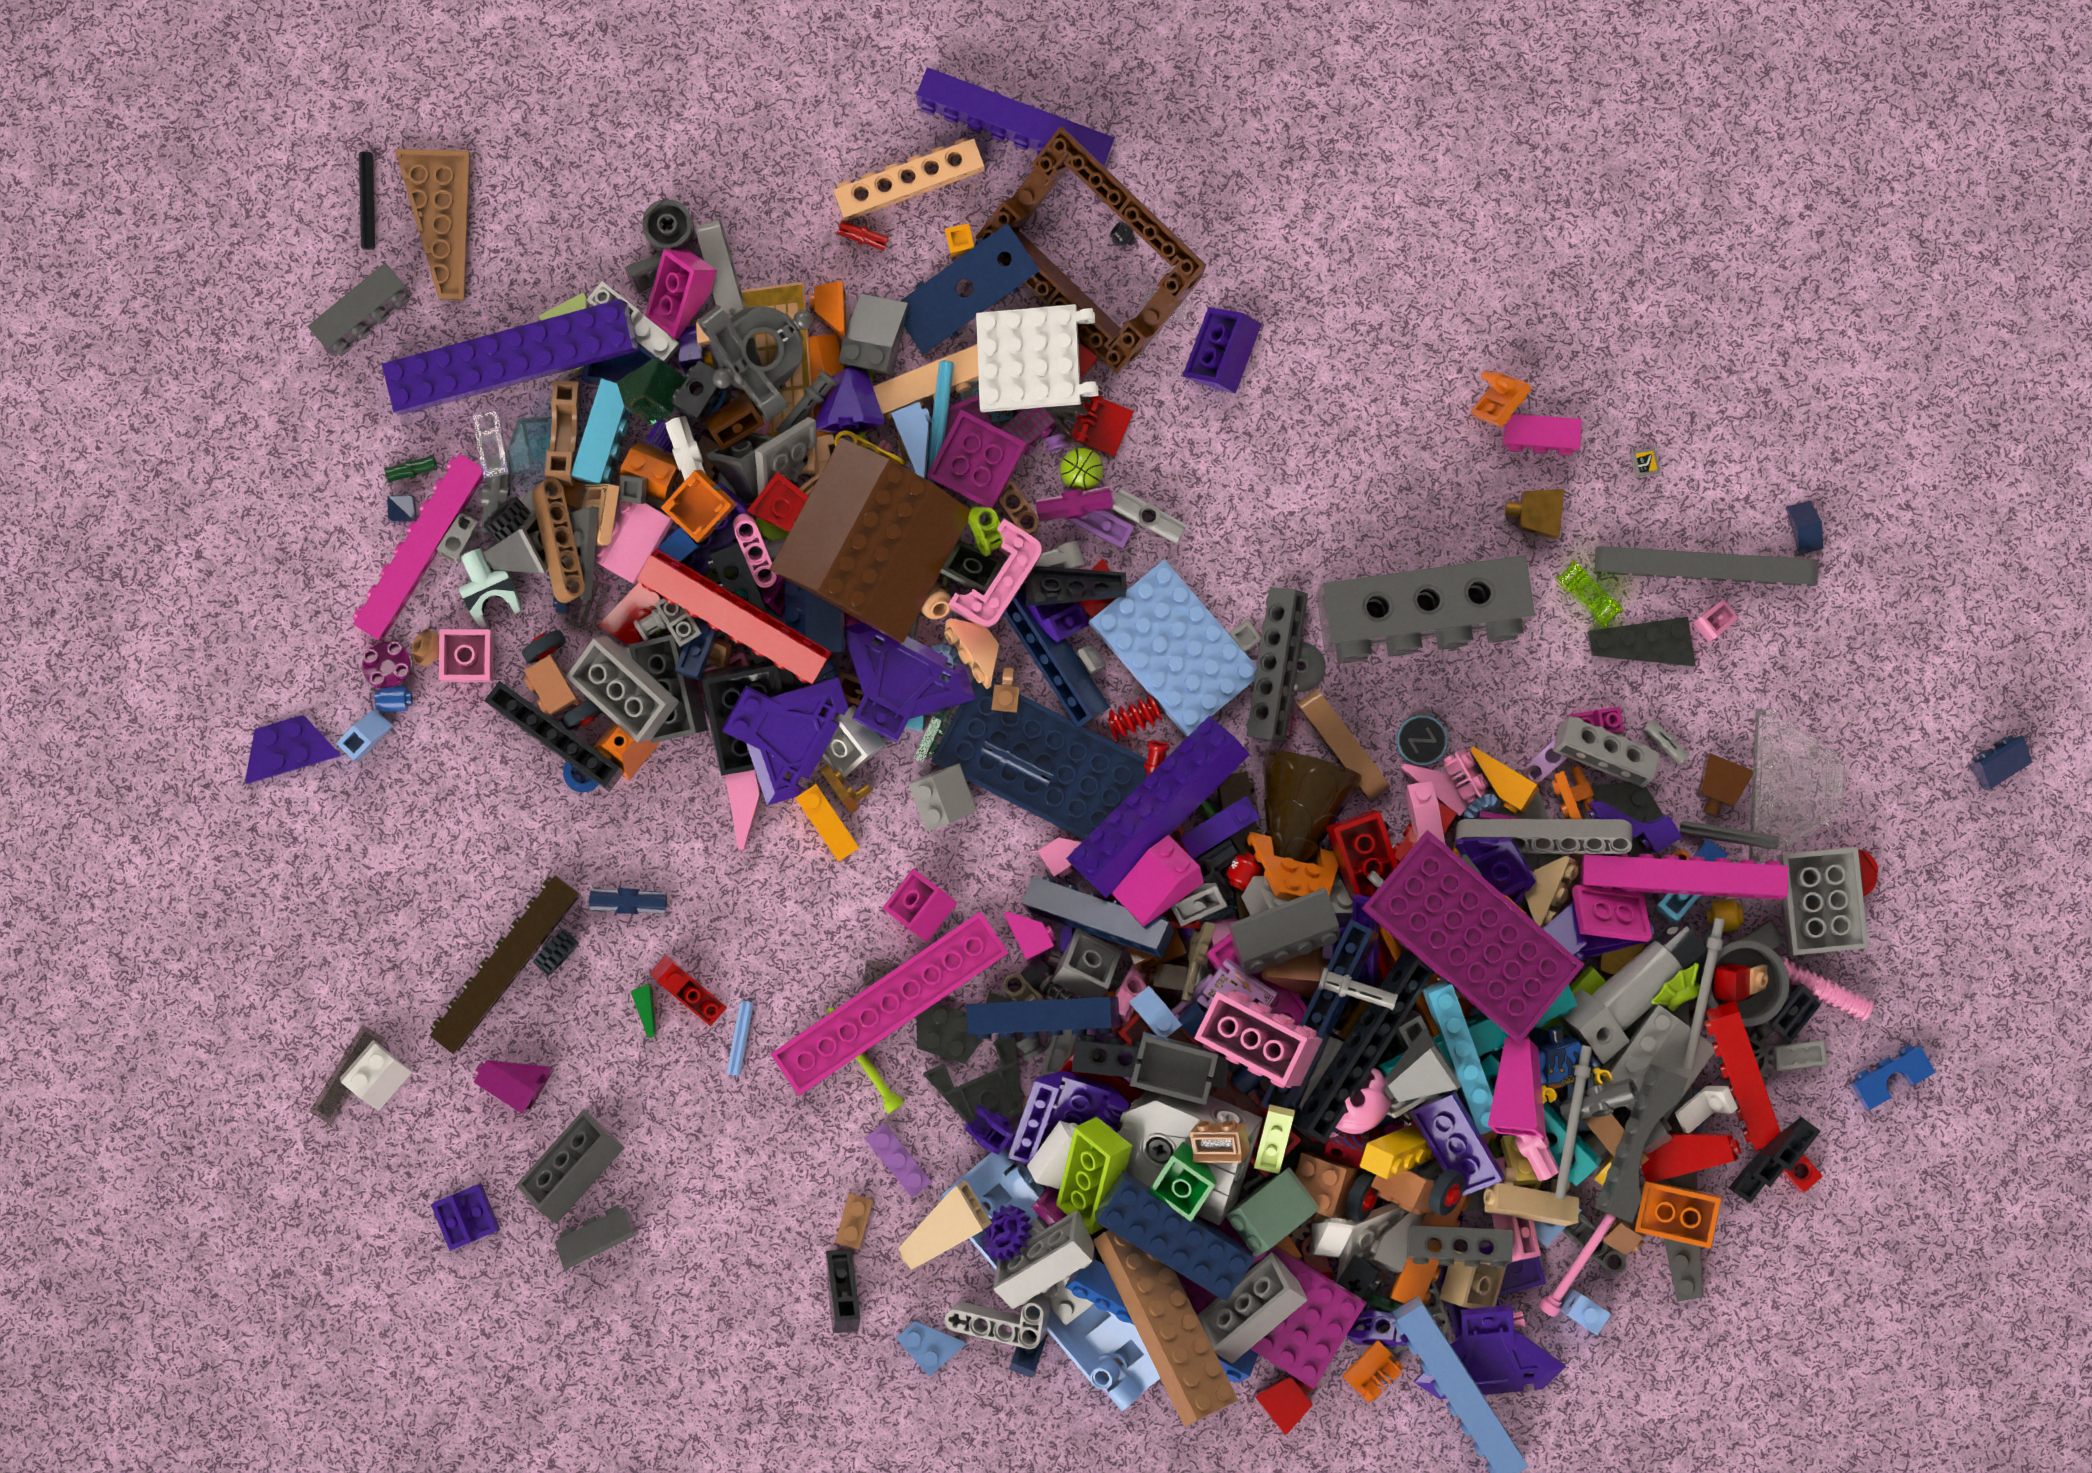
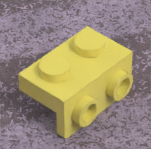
[1500,1135,1543,1190]

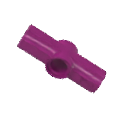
[1035,486,1113,522]

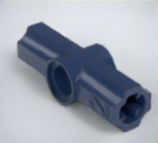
[589,888,667,915]

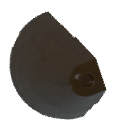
[1263,750,1362,863]

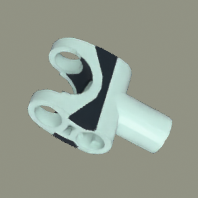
[459,548,521,629]

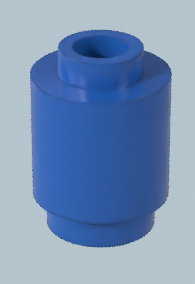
[375,686,413,712]

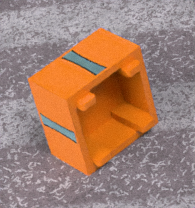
[661,470,738,543]

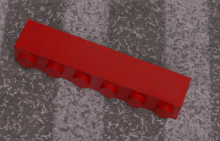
[1704,1001,1781,1151]

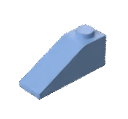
[891,402,932,479]

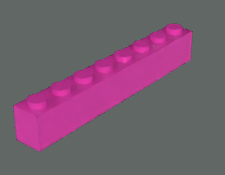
[353,453,487,642]
[1580,853,1788,900]

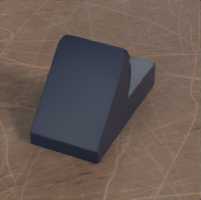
[1009,1330,1048,1378]

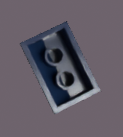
[785,579,845,653]

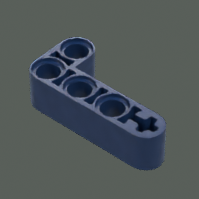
[1178,1000,1265,1094]

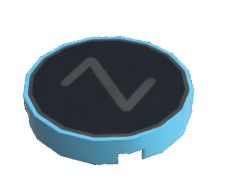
[1397,715,1447,766]

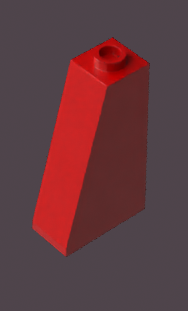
[1641,1132,1741,1182]

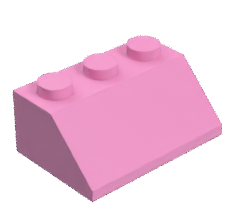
[595,500,674,585]

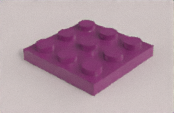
[926,410,1028,510]

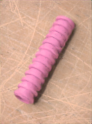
[1784,958,1874,1021]

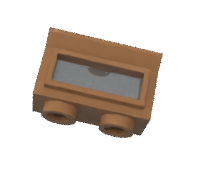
[1189,1120,1250,1163]

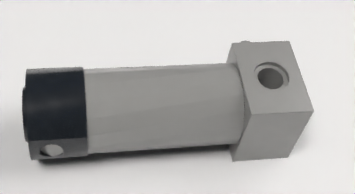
[1557,920,1708,1064]

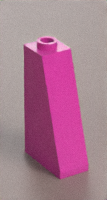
[1488,1036,1546,1138]

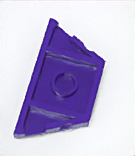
[245,715,341,784]
[1455,837,1536,905]

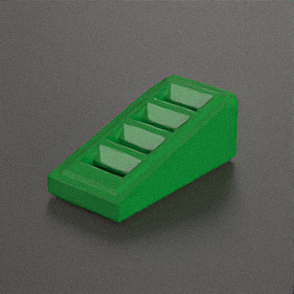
[631,984,656,1038]

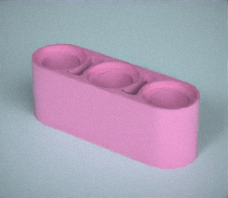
[733,514,777,588]

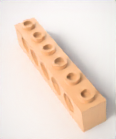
[833,138,985,222]

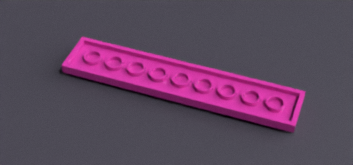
[770,911,1009,1096]

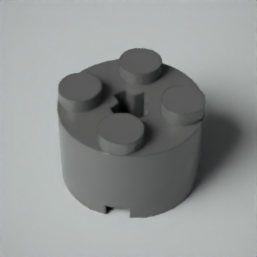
[642,199,695,253]

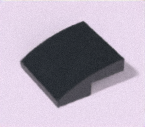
[1769,983,1821,1044]

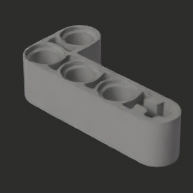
[945,1295,1050,1349]

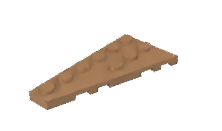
[394,149,470,301]

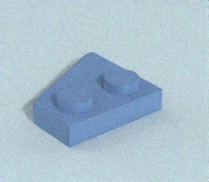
[896,1321,966,1376]

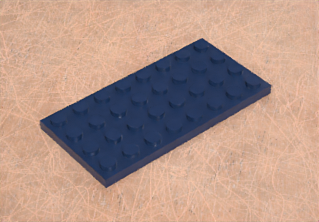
[931,678,1147,840]

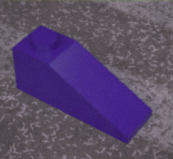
[1179,796,1260,859]

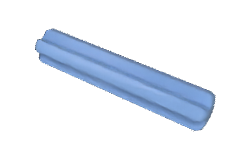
[727,1001,754,1076]

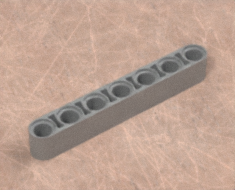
[695,219,762,367]
[1455,819,1632,854]

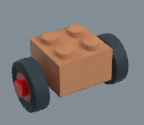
[522,630,603,730]
[1363,1136,1465,1216]
[1279,1148,1379,1221]

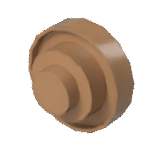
[412,629,439,667]

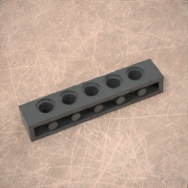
[1246,587,1308,742]

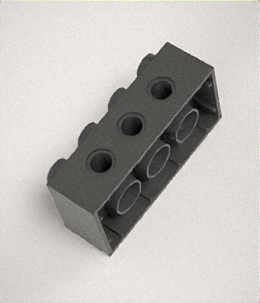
[1316,555,1535,664]

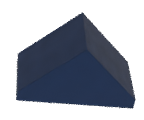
[1786,501,1824,555]

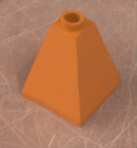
[592,721,661,781]

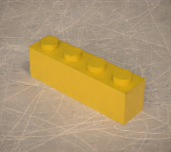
[1360,1124,1435,1179]

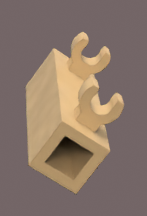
[1483,1167,1579,1226]

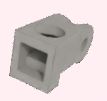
[437,513,480,565]

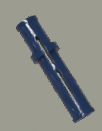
[980,738,1054,786]

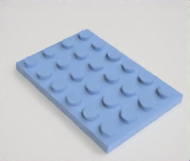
[1089,559,1257,737]

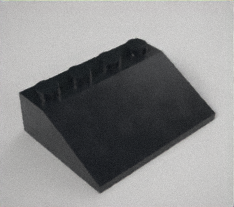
[701,664,783,776]

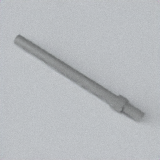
[1683,918,1725,1070]
[1554,1045,1592,1200]

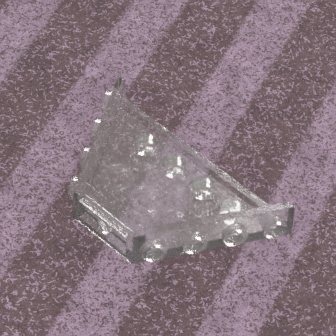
[1749,708,1845,863]

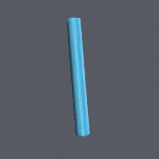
[926,360,954,484]

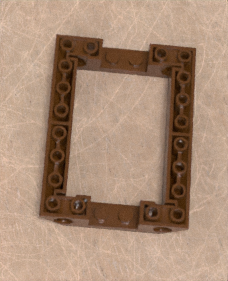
[975,126,1206,374]

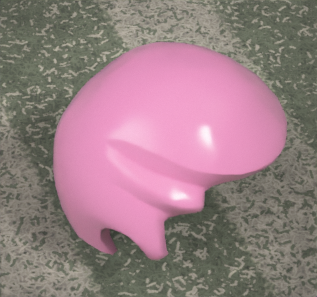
[1336,1068,1392,1134]

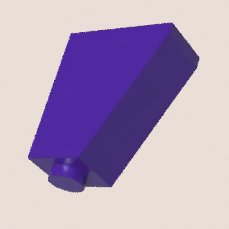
[816,367,884,435]

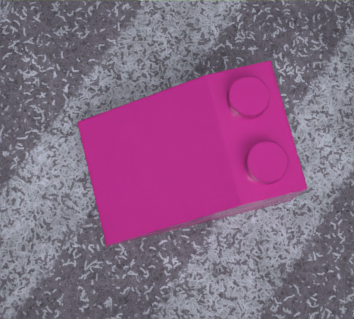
[645,249,717,339]
[1112,835,1204,927]

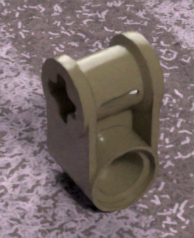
[1003,973,1045,1002]

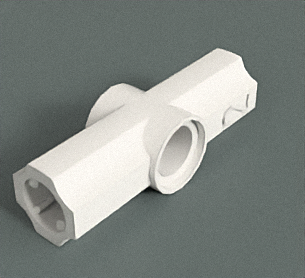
[665,416,706,480]

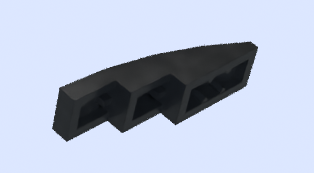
[1729,1117,1821,1204]

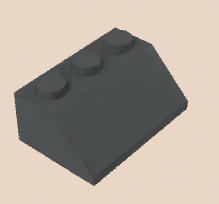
[555,1205,639,1270]

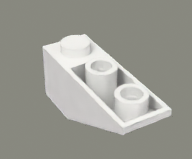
[1309,1218,1353,1257]

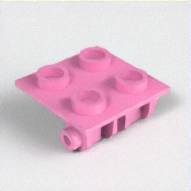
[1443,748,1490,803]

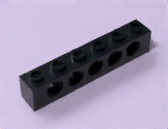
[484,681,624,793]
[1072,1034,1229,1088]

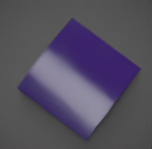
[1025,601,1090,642]
[431,1183,501,1251]

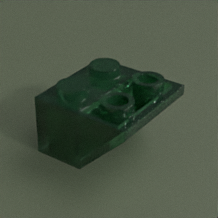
[617,357,686,426]

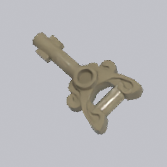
[1181,922,1215,1003]

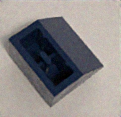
[1968,735,2033,791]

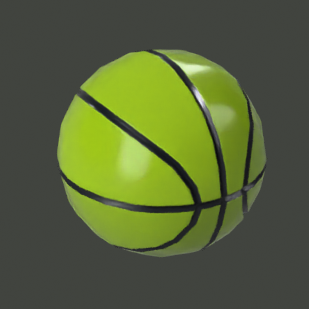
[1060,448,1104,491]

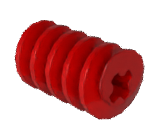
[1107,695,1163,741]

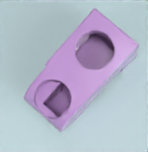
[1521,739,1568,784]

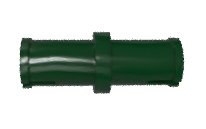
[384,455,438,483]

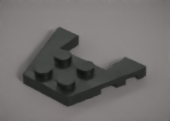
[916,992,1011,1064]
[923,1037,1022,1123]

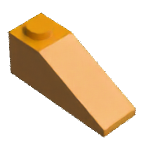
[1470,746,1540,814]
[796,784,859,862]

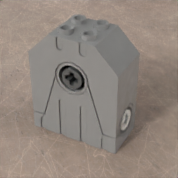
[1118,1090,1263,1225]

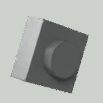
[618,474,648,504]

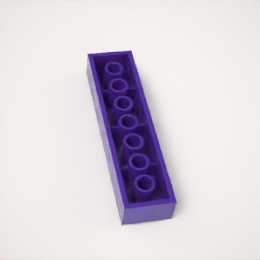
[916,67,1115,168]
[1066,716,1250,898]

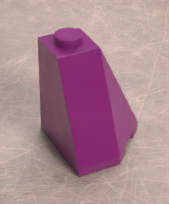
[473,1060,554,1114]

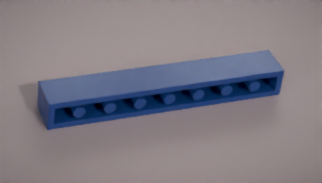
[1065,1259,1259,1383]

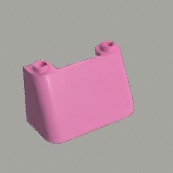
[949,519,1042,627]

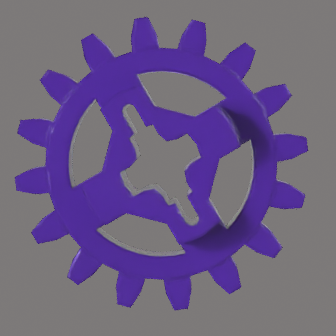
[981,1204,1033,1261]

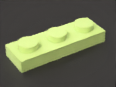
[1254,1104,1295,1174]

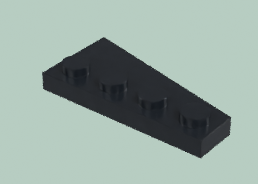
[1025,566,1127,607]

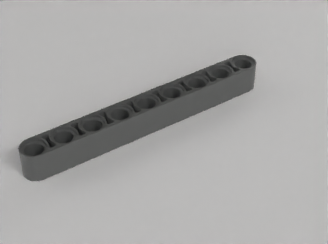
[1594,546,1819,586]

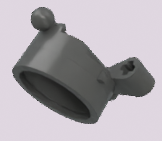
[697,305,813,422]
[1695,919,1789,1037]

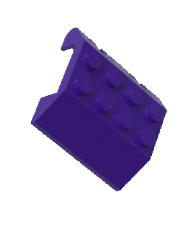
[1008,1071,1129,1164]

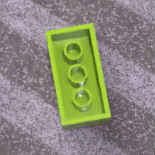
[1056,1117,1132,1234]

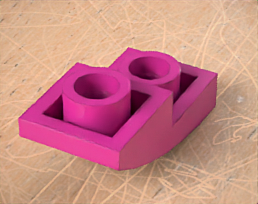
[1566,706,1624,733]

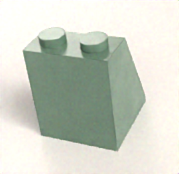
[1225,1167,1320,1257]

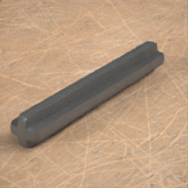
[1680,821,1779,849]

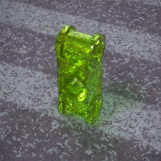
[1554,560,1624,629]

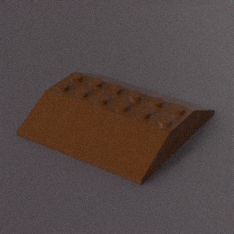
[769,438,971,644]

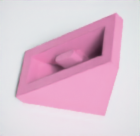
[1693,599,1739,642]

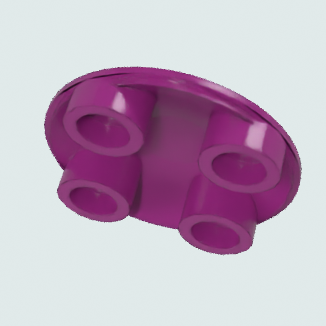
[362,641,412,689]

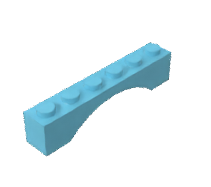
[1423,979,1493,1135]

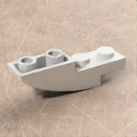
[586,281,680,364]

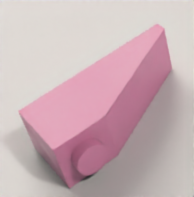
[1399,764,1477,817]
[725,770,762,851]
[1404,780,1446,845]

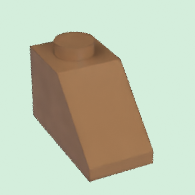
[1603,1217,1644,1255]

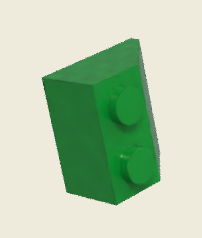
[1148,1142,1217,1221]

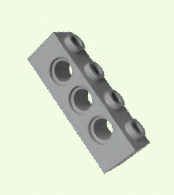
[1553,716,1660,788]

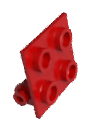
[1069,394,1134,457]

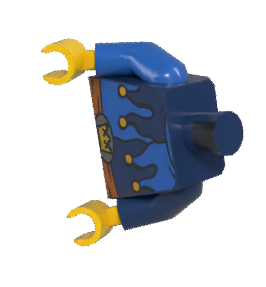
[1537,1025,1612,1104]

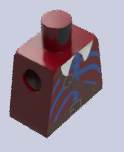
[1309,1127,1369,1170]

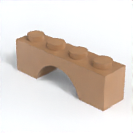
[545,380,581,486]

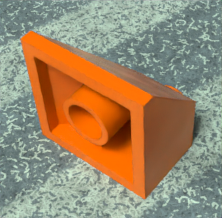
[810,281,846,339]

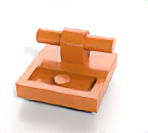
[1470,370,1532,427]
[1551,765,1594,819]

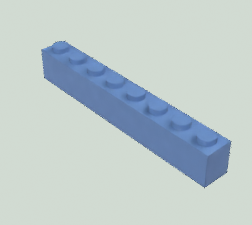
[1393,1296,1528,1473]

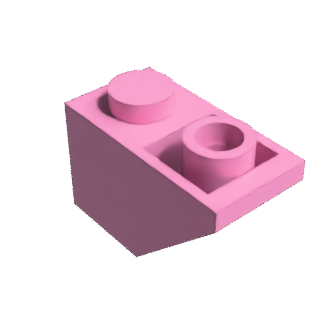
[1037,837,1082,878]

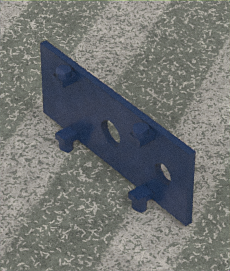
[901,223,1040,355]

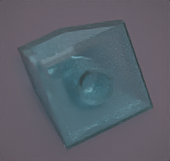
[507,417,552,475]

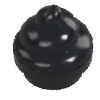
[1109,221,1135,246]

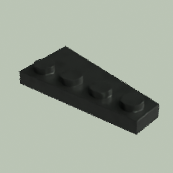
[1588,617,1696,667]

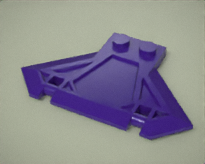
[844,622,976,742]
[722,676,848,806]
[1414,1304,1566,1399]

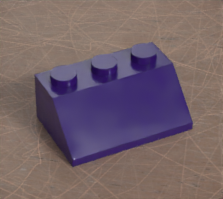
[1182,307,1262,394]

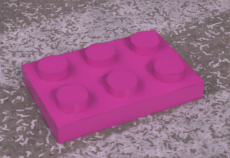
[1572,885,1652,942]

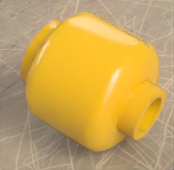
[1706,898,1744,932]

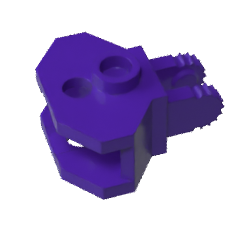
[964,1104,1016,1155]

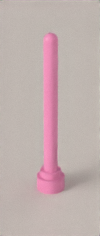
[1539,1213,1616,1317]

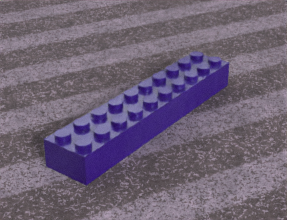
[382,299,639,415]

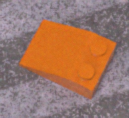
[1635,1181,1722,1249]

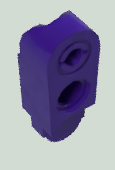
[1347,1309,1409,1347]

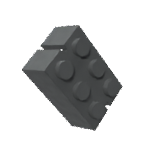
[1130,1032,1219,1105]

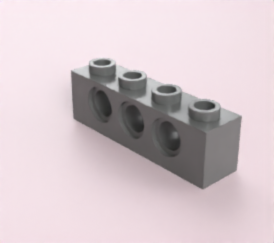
[1407,1225,1513,1268]

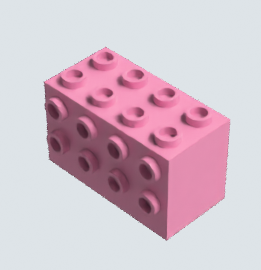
[1194,990,1323,1088]

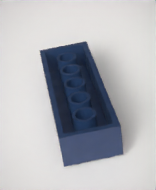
[1095,1171,1255,1301]

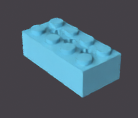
[571,379,637,485]

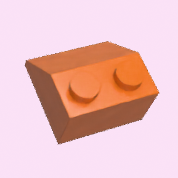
[619,441,679,502]

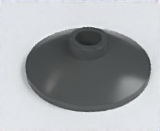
[1275,642,1326,692]

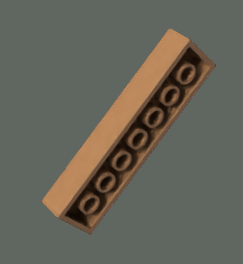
[1093,1230,1238,1427]

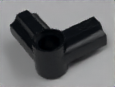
[1195,837,1242,901]

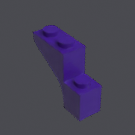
[1587,800,1682,853]

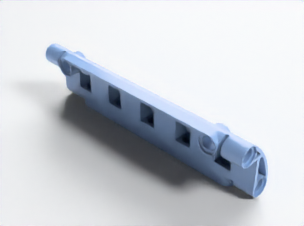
[940,1148,1160,1411]

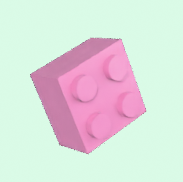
[439,629,494,682]

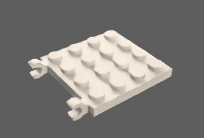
[976,304,1098,412]

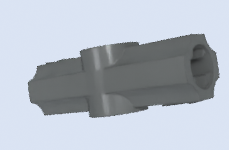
[481,458,511,535]
[1560,1078,1639,1123]

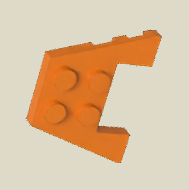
[1247,832,1339,901]

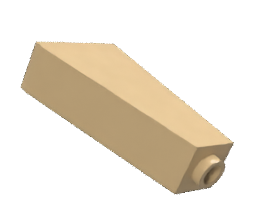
[898,1179,992,1270]

